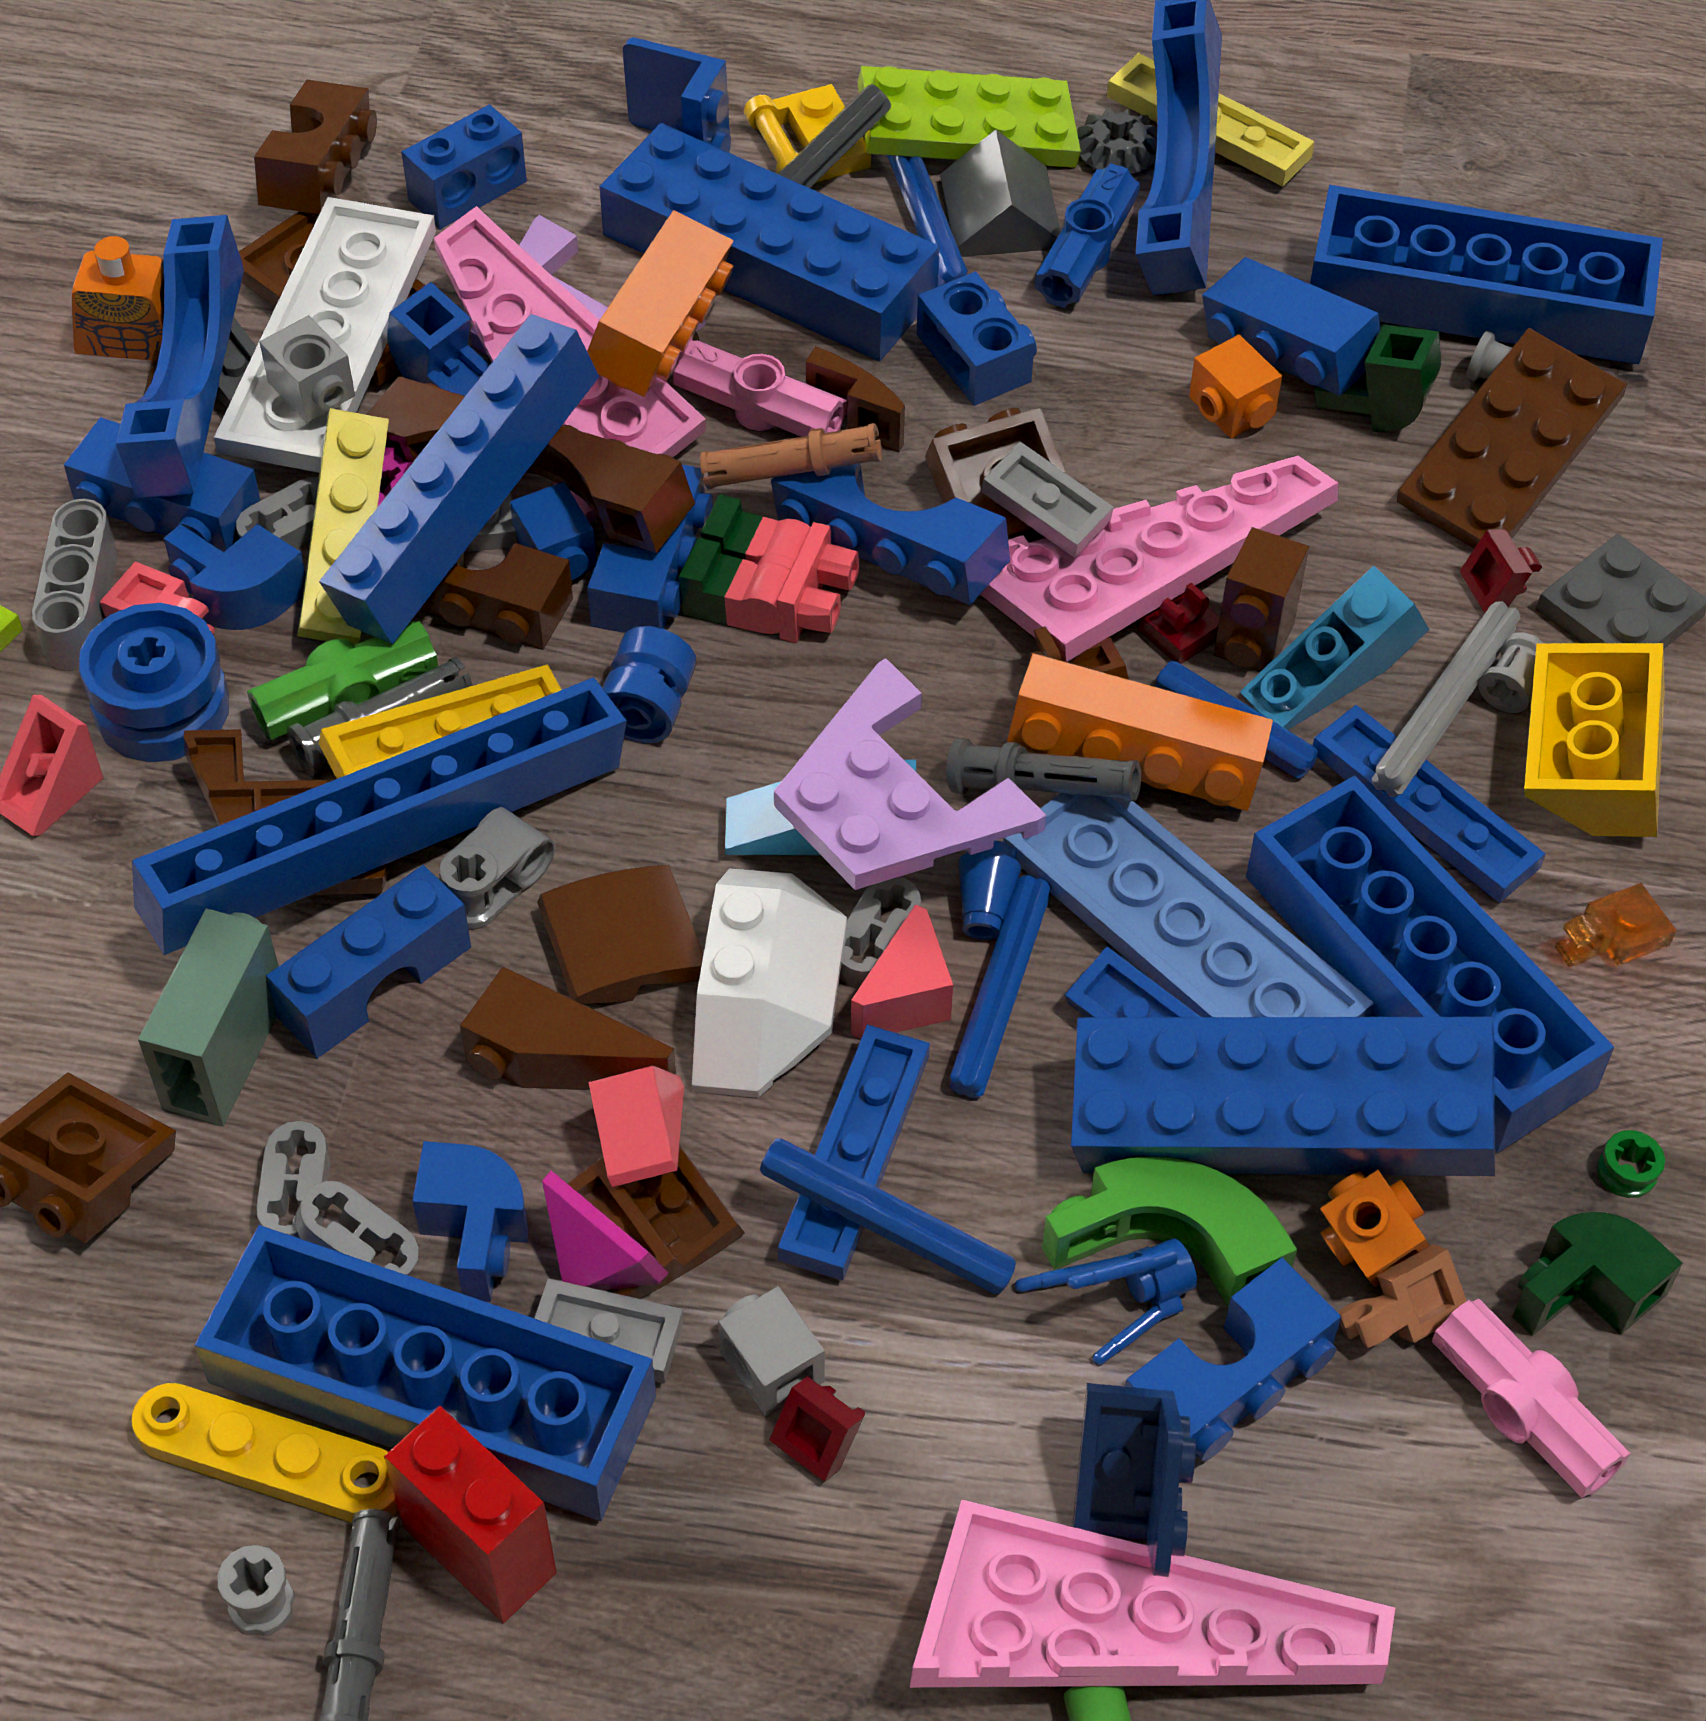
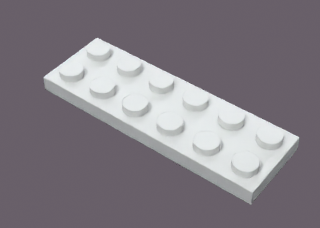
[214,197,436,473]

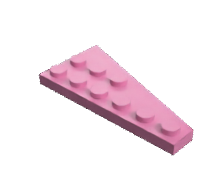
[910,1500,1395,1688]

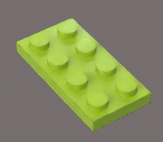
[857,66,1081,168]

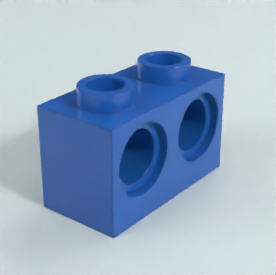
[401,104,527,229]
[916,271,1037,406]

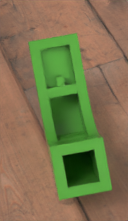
[1042,1157,1297,1308]

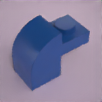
[387,282,490,396]
[163,524,306,630]
[412,1141,529,1302]

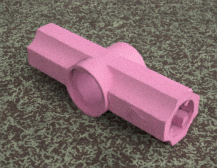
[673,340,847,437]
[1432,1298,1631,1498]

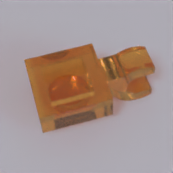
[1555,883,1677,967]

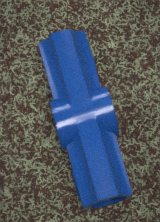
[1035,163,1140,308]

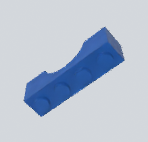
[771,464,1010,605]

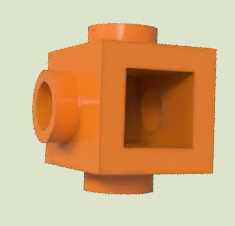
[1320,1170,1430,1287]

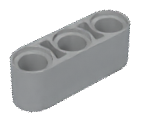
[32,499,117,671]

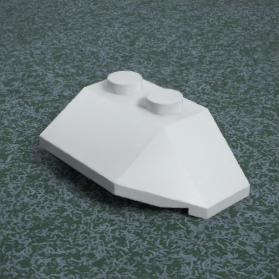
[692,868,847,1098]

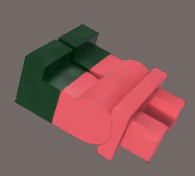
[679,494,859,643]

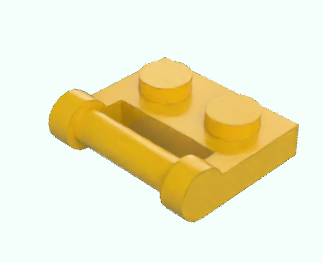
[744,84,871,182]

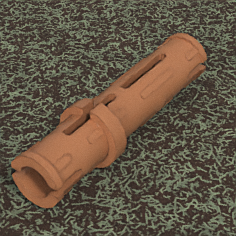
[700,423,882,490]

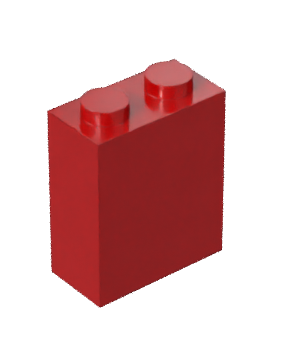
[384,1406,557,1624]

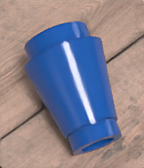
[958,840,1021,940]

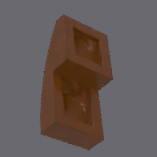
[806,346,905,452]

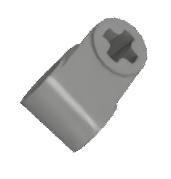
[439,807,556,929]

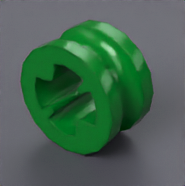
[1597,1130,1665,1198]

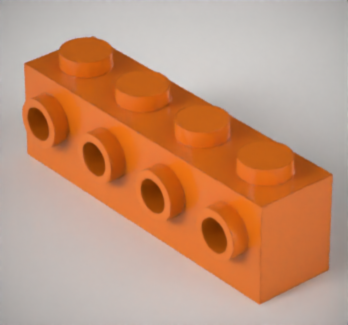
[587,210,734,397]
[1007,653,1273,811]

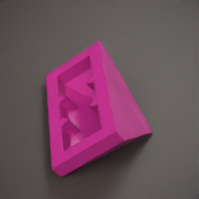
[542,1170,668,1291]

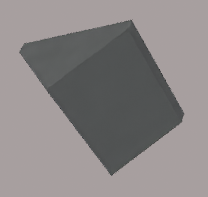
[940,129,1061,257]

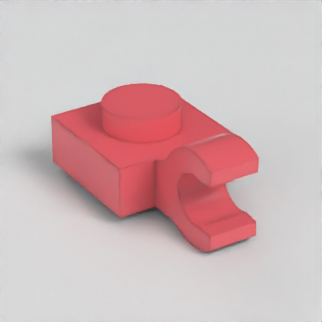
[100,561,216,634]

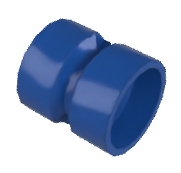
[602,626,696,743]

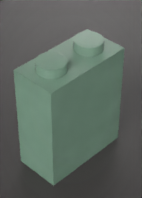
[138,908,279,1127]

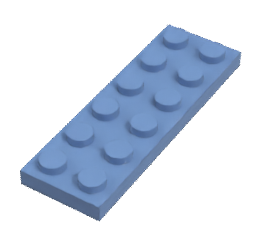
[1003,776,1374,1017]

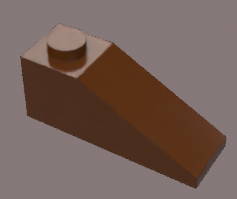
[460,967,676,1090]

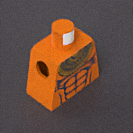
[72,236,164,361]

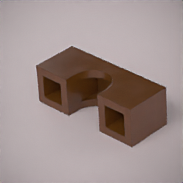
[254,79,377,214]
[419,543,573,650]

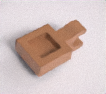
[1338,1244,1467,1348]

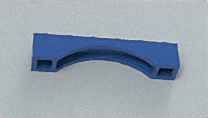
[1136,0,1222,295]
[116,215,244,498]

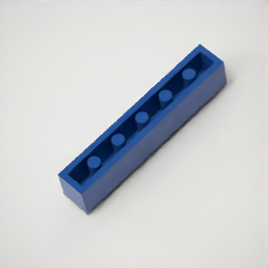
[319,314,599,644]

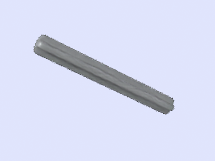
[1372,601,1520,796]

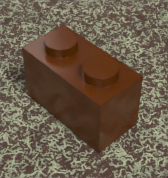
[1213,527,1310,672]

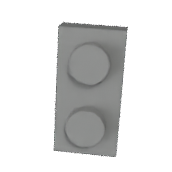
[981,442,1114,558]
[535,1278,684,1384]

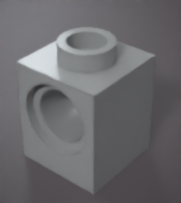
[259,315,355,423]
[718,1286,825,1417]

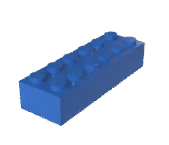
[599,123,940,362]
[1310,184,1663,365]
[1246,775,1614,1153]
[1071,1017,1495,1176]
[194,1225,656,1521]

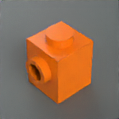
[1189,334,1282,439]

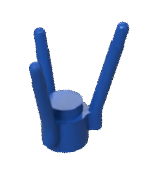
[1015,1238,1197,1365]

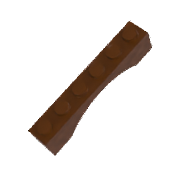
[366,376,695,553]

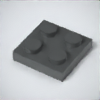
[1536,533,1706,649]

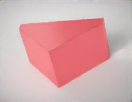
[0,695,103,836]
[851,904,953,1040]
[588,1066,684,1187]

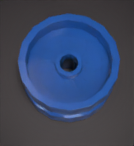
[79,603,229,763]

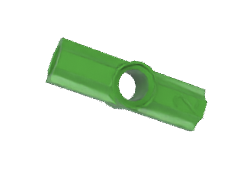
[247,620,438,740]

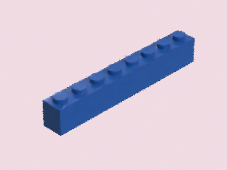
[132,677,626,955]

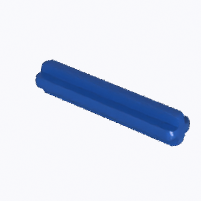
[1155,661,1318,779]

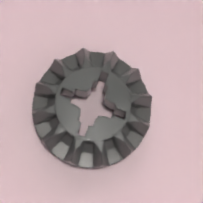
[1077,107,1158,174]

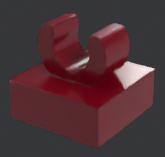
[1459,529,1542,613]
[1138,583,1220,664]
[769,1376,865,1482]

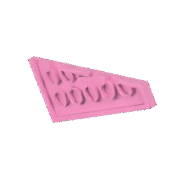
[434,206,706,523]
[980,456,1338,662]

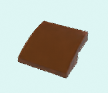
[537,865,704,1004]
[568,1145,745,1299]

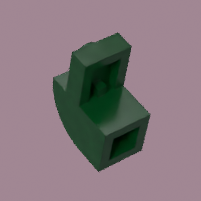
[1314,325,1441,432]
[1512,1212,1683,1336]

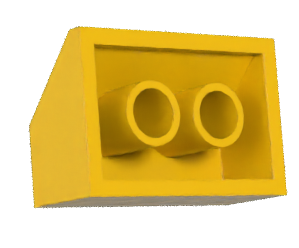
[1524,643,1665,837]

